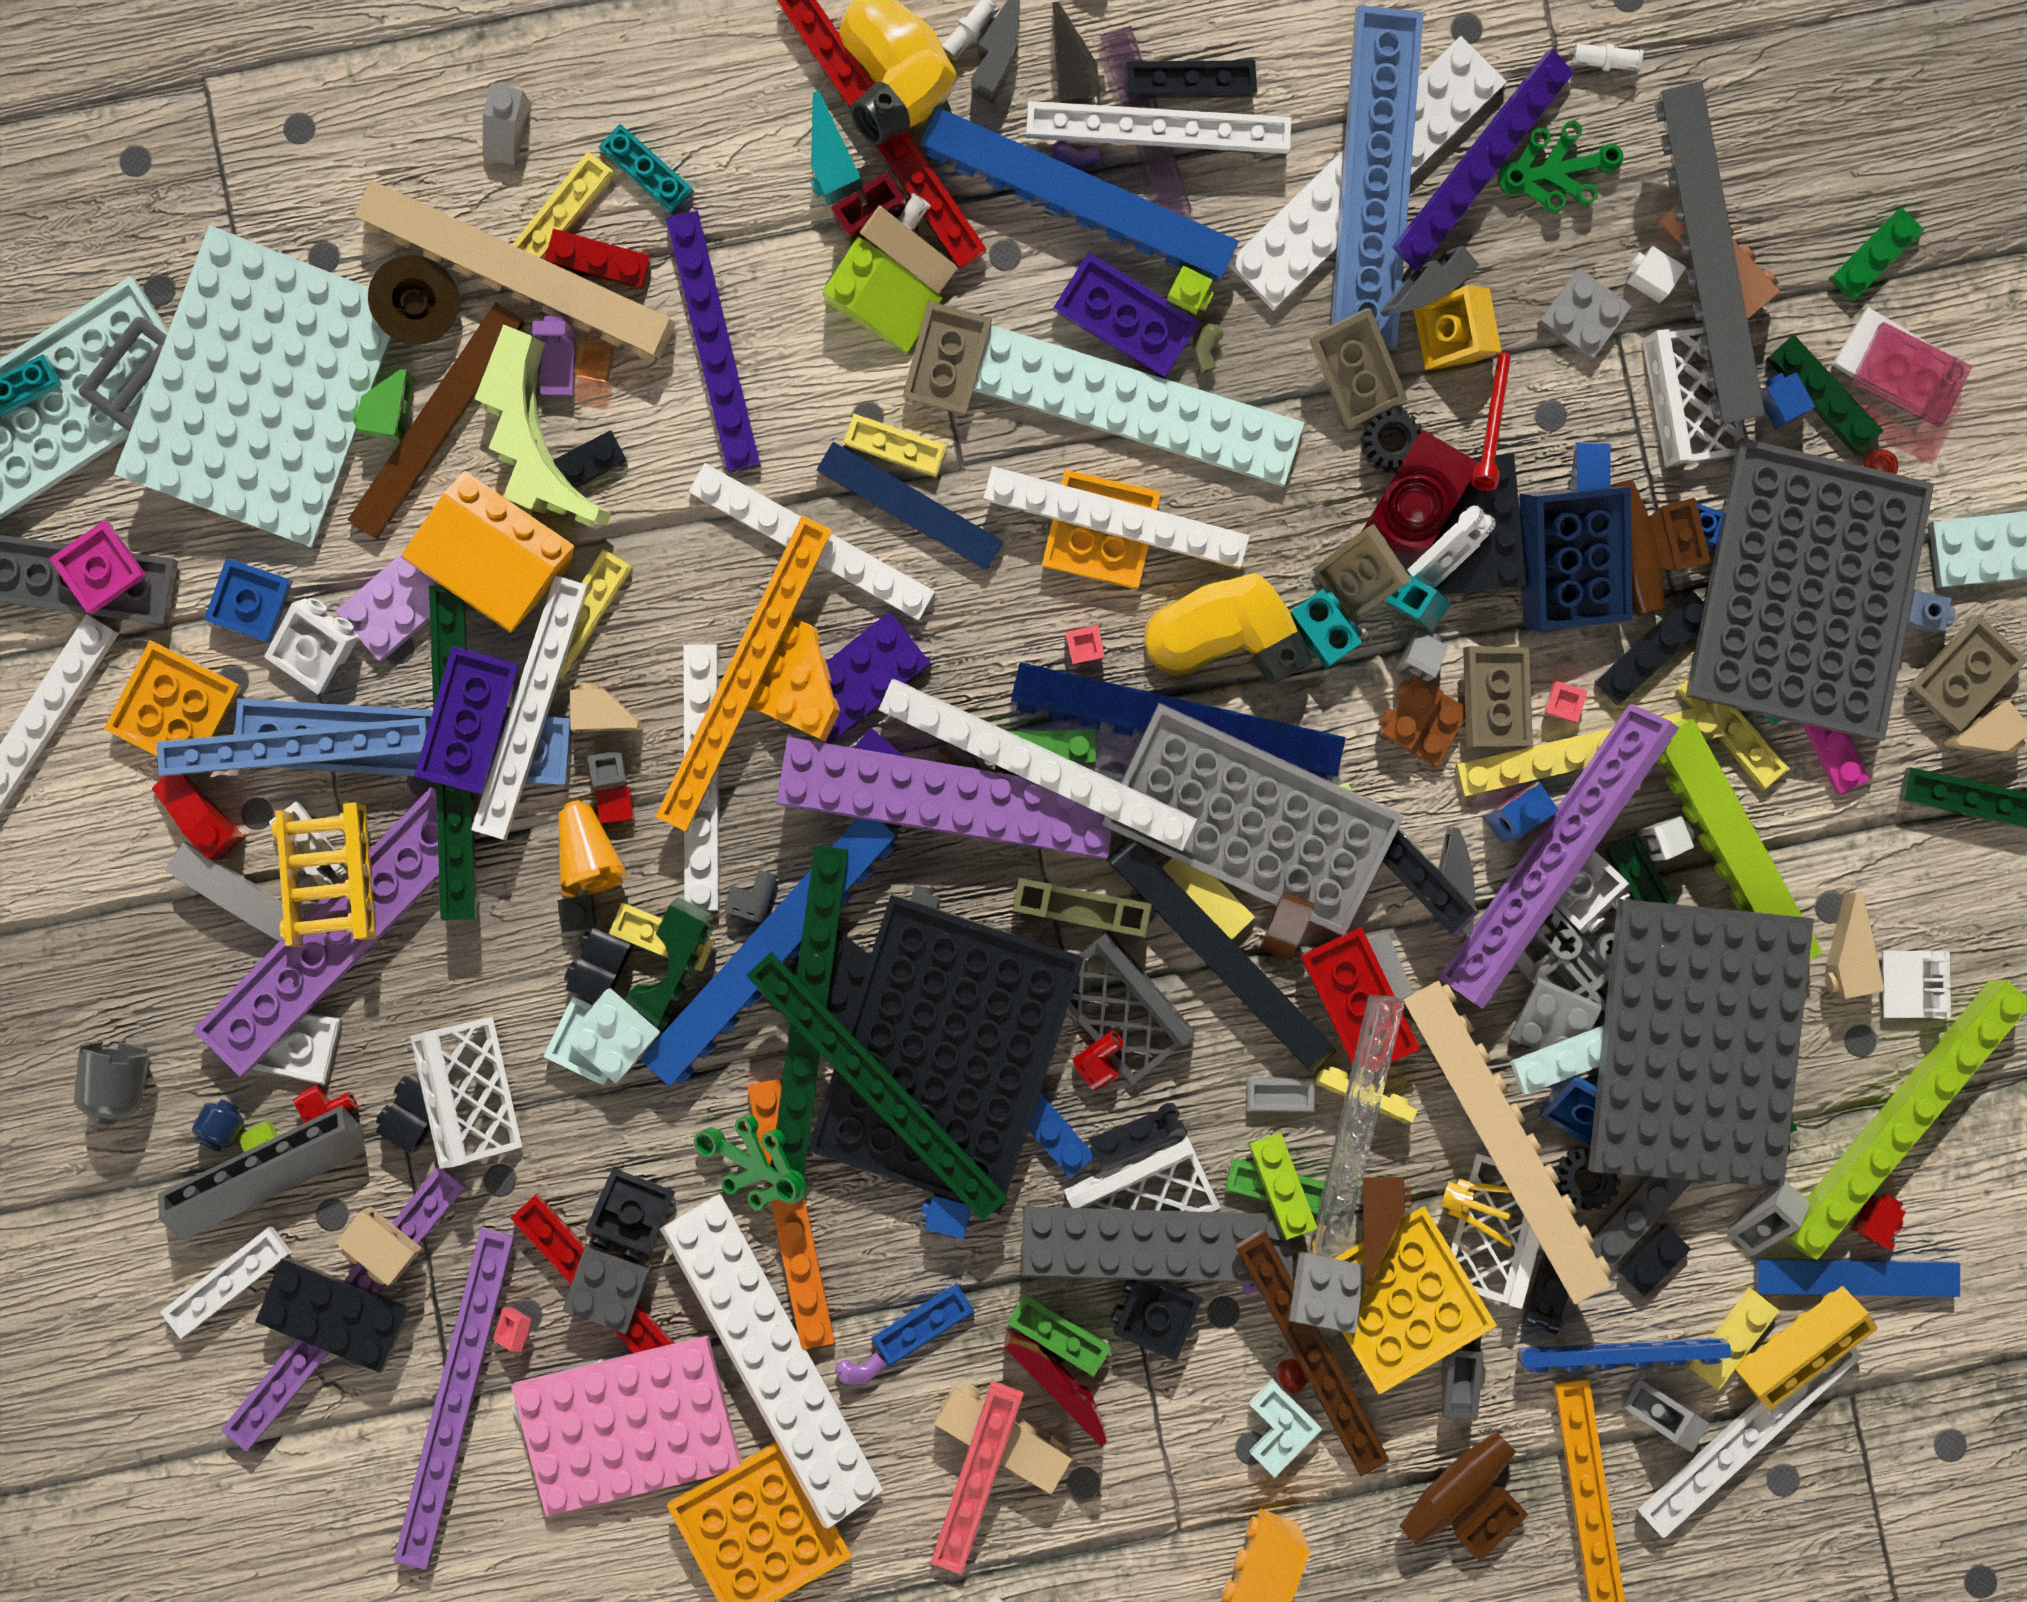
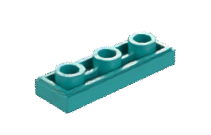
[598,123,694,215]
[0,354,63,418]

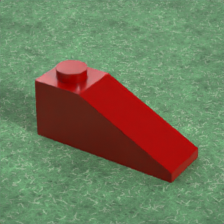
[152,774,245,860]

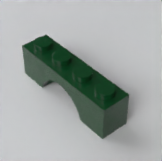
[625,897,714,1032]

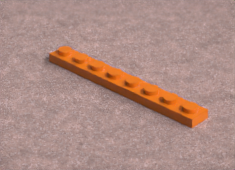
[747,1078,835,1350]

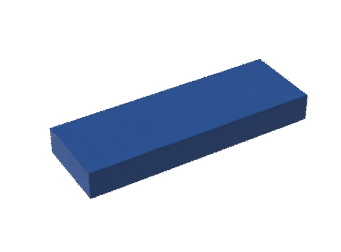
[871,1282,975,1367]

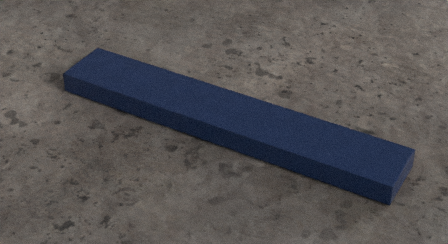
[816,442,1003,571]

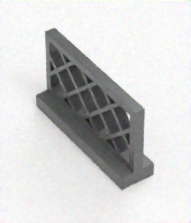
[1068,930,1195,1085]

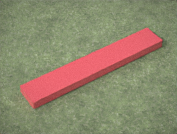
[930,1381,1024,1575]

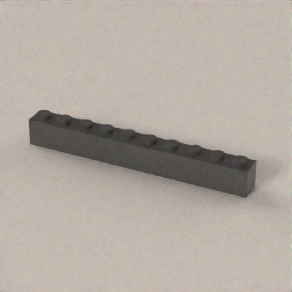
[1654,81,1765,426]

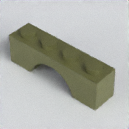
[1012,878,1152,937]

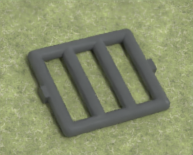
[79,317,167,432]

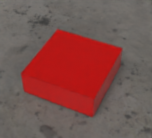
[596,786,635,824]

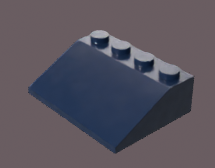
[1519,486,1633,631]

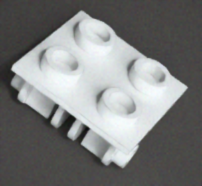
[1882,951,1951,1019]

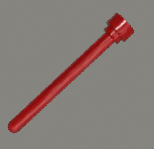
[1471,352,1511,491]

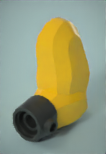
[839,0,956,145]
[1143,573,1312,685]

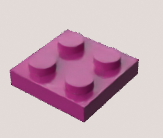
[49,520,147,615]

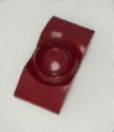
[1361,429,1479,576]
[1005,1330,1107,1448]

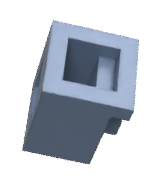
[1907,589,1956,634]

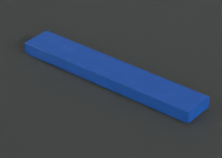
[1755,1258,1960,1297]

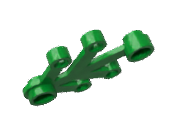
[1498,121,1624,214]
[694,1114,807,1210]

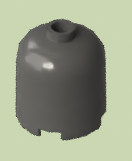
[74,1041,150,1124]

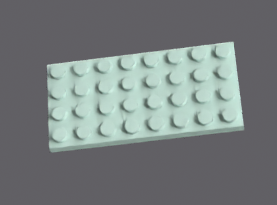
[0,276,169,520]

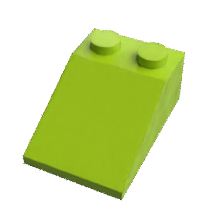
[822,237,943,354]

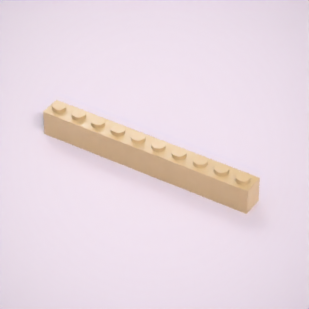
[354,179,676,361]
[1403,980,1613,1305]

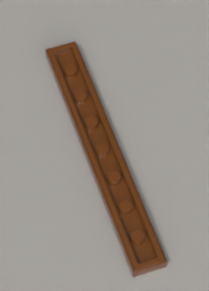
[347,302,525,540]
[1234,1229,1390,1477]

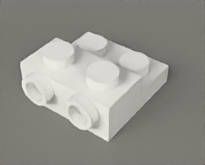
[264,598,359,694]
[1555,850,1632,934]

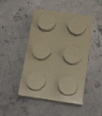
[902,301,992,416]
[1308,308,1408,429]
[1312,524,1412,621]
[1907,615,2027,733]
[1463,646,1533,748]

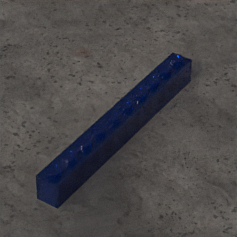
[1011,662,1346,780]

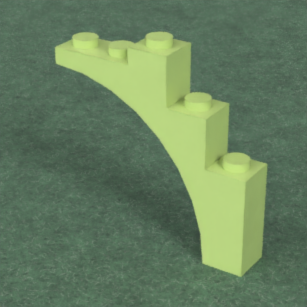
[475,325,612,527]

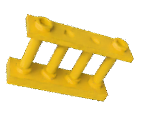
[272,802,377,947]

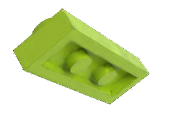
[1248,1132,1318,1241]

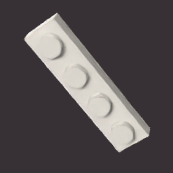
[160,1226,292,1339]

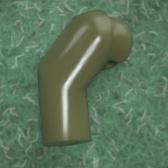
[1193,324,1224,374]

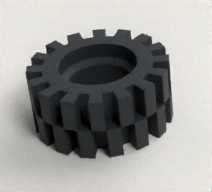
[1361,408,1423,473]
[1555,1147,1621,1210]

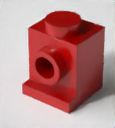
[1851,1194,1906,1251]

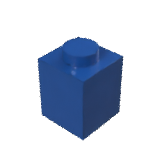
[1761,372,1815,429]
[920,1193,971,1239]

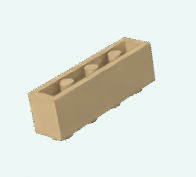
[934,1382,1072,1494]

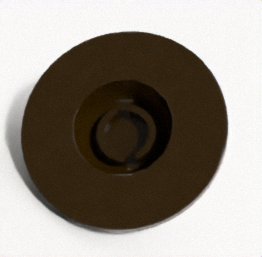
[368,255,460,344]

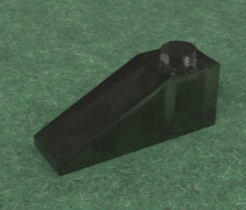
[1052,2,1106,105]

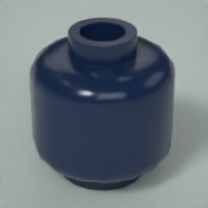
[192,1099,244,1152]

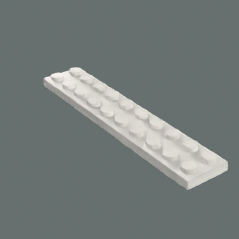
[1229,36,1507,311]
[660,1194,883,1528]

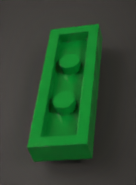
[1829,207,1925,302]

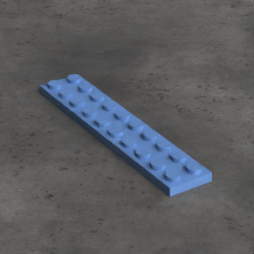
[1331,5,1424,350]
[235,699,572,786]

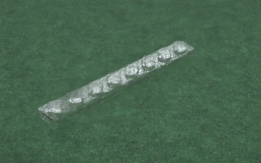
[1309,995,1405,1256]

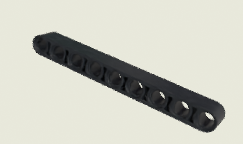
[1106,838,1337,1074]

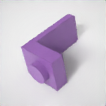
[532,316,576,396]

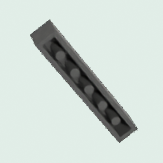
[158,1105,365,1241]

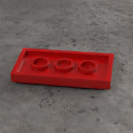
[1299,927,1420,1078]

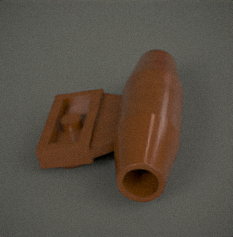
[1610,480,1711,615]
[1399,1431,1529,1561]

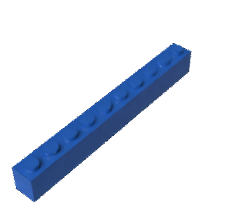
[920,106,1238,284]
[640,818,898,1086]

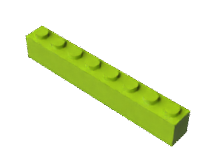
[1656,719,1823,961]

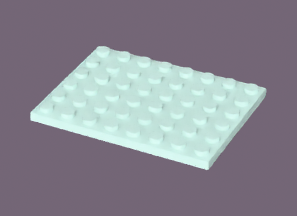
[114,225,392,548]

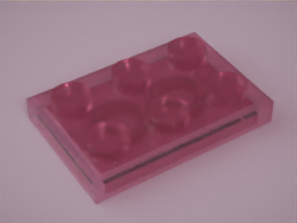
[1850,322,1973,427]

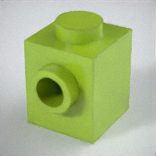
[1167,266,1214,318]

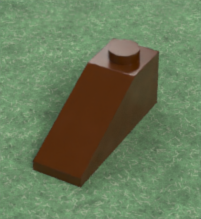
[1363,1177,1412,1286]

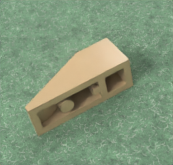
[1825,892,1885,999]

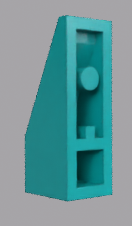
[809,90,863,205]
[1382,574,1451,632]

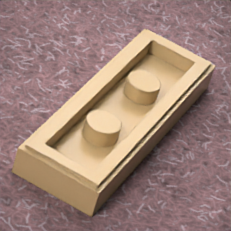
[860,205,958,294]

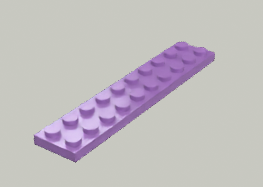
[1439,704,1679,1009]
[776,737,1112,860]
[193,787,481,1077]

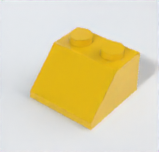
[1414,285,1502,370]

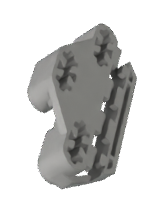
[1514,907,1614,1030]

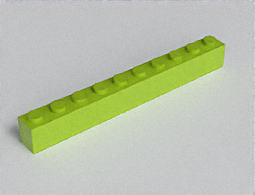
[1784,979,2027,1260]

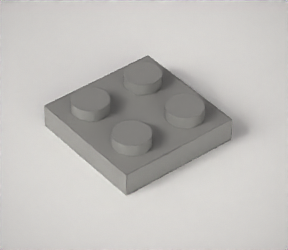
[1538,268,1632,361]
[1510,978,1601,1051]
[1289,1252,1364,1334]

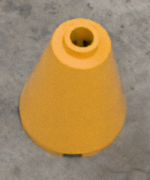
[558,801,628,897]

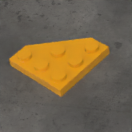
[748,617,840,742]

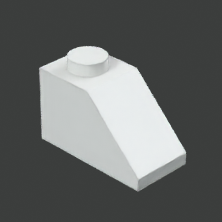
[1635,816,1694,861]

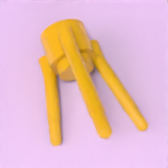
[1441,1179,1513,1247]

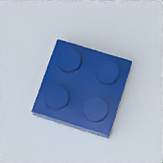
[204,558,293,643]

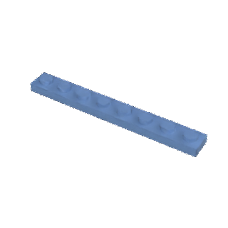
[156,718,429,776]

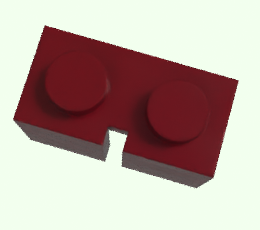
[831,172,906,246]

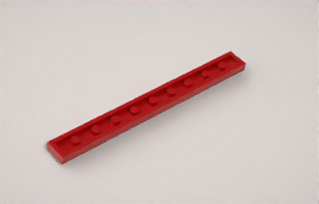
[777,0,987,271]

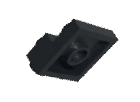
[585,1168,675,1262]
[1110,1280,1203,1361]

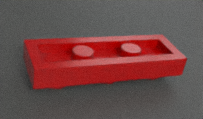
[545,228,651,290]

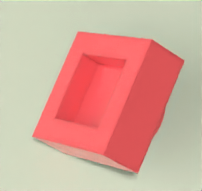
[1065,625,1105,666]
[1543,681,1588,724]
[493,1307,531,1352]

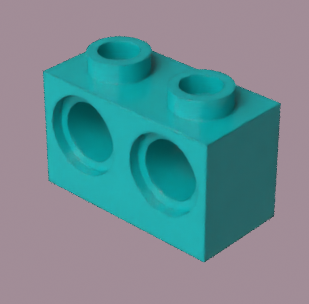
[1290,589,1362,669]

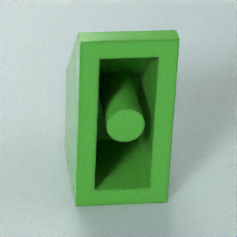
[353,369,415,442]

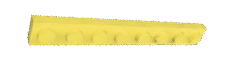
[1455,704,1725,797]

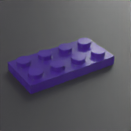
[1053,252,1200,379]
[824,611,931,744]
[414,646,519,795]

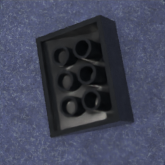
[1429,454,1526,597]

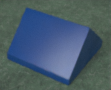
[1539,1076,1597,1146]

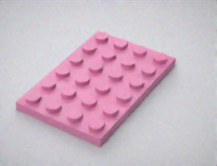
[511,1335,741,1516]

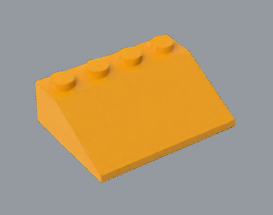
[401,471,574,633]
[1221,1508,1311,1602]

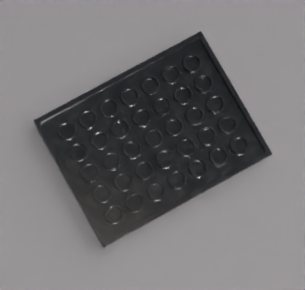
[808,894,1084,1215]

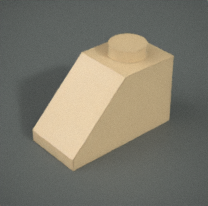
[570,683,643,732]
[1942,700,2027,754]

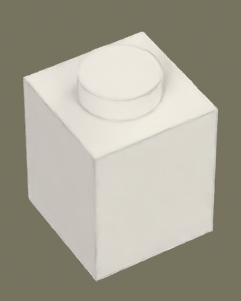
[1626,246,1686,303]

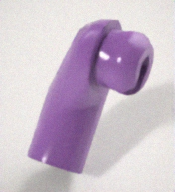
[1051,140,1101,170]
[835,1352,888,1385]

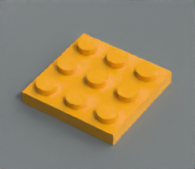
[1042,469,1161,590]
[103,640,242,775]

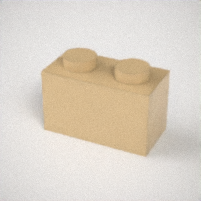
[336,1206,423,1286]

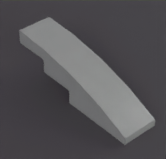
[165,841,304,942]

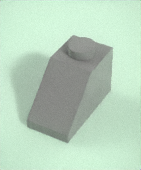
[482,83,531,167]
[1394,629,1448,682]
[1728,1180,1810,1256]
[1622,1378,1710,1452]

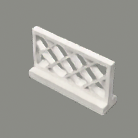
[1642,328,1745,468]
[410,1017,522,1169]
[1064,1135,1221,1212]
[1451,1153,1540,1309]

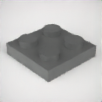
[562,1245,651,1334]

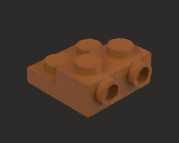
[1378,675,1466,767]

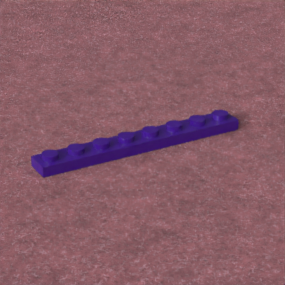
[1392,49,1574,270]
[666,210,761,473]

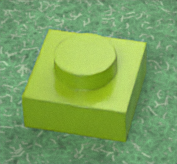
[237,1120,279,1152]

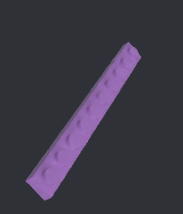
[221,1166,467,1452]
[393,1227,516,1570]

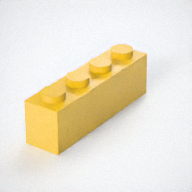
[1735,1286,1878,1412]

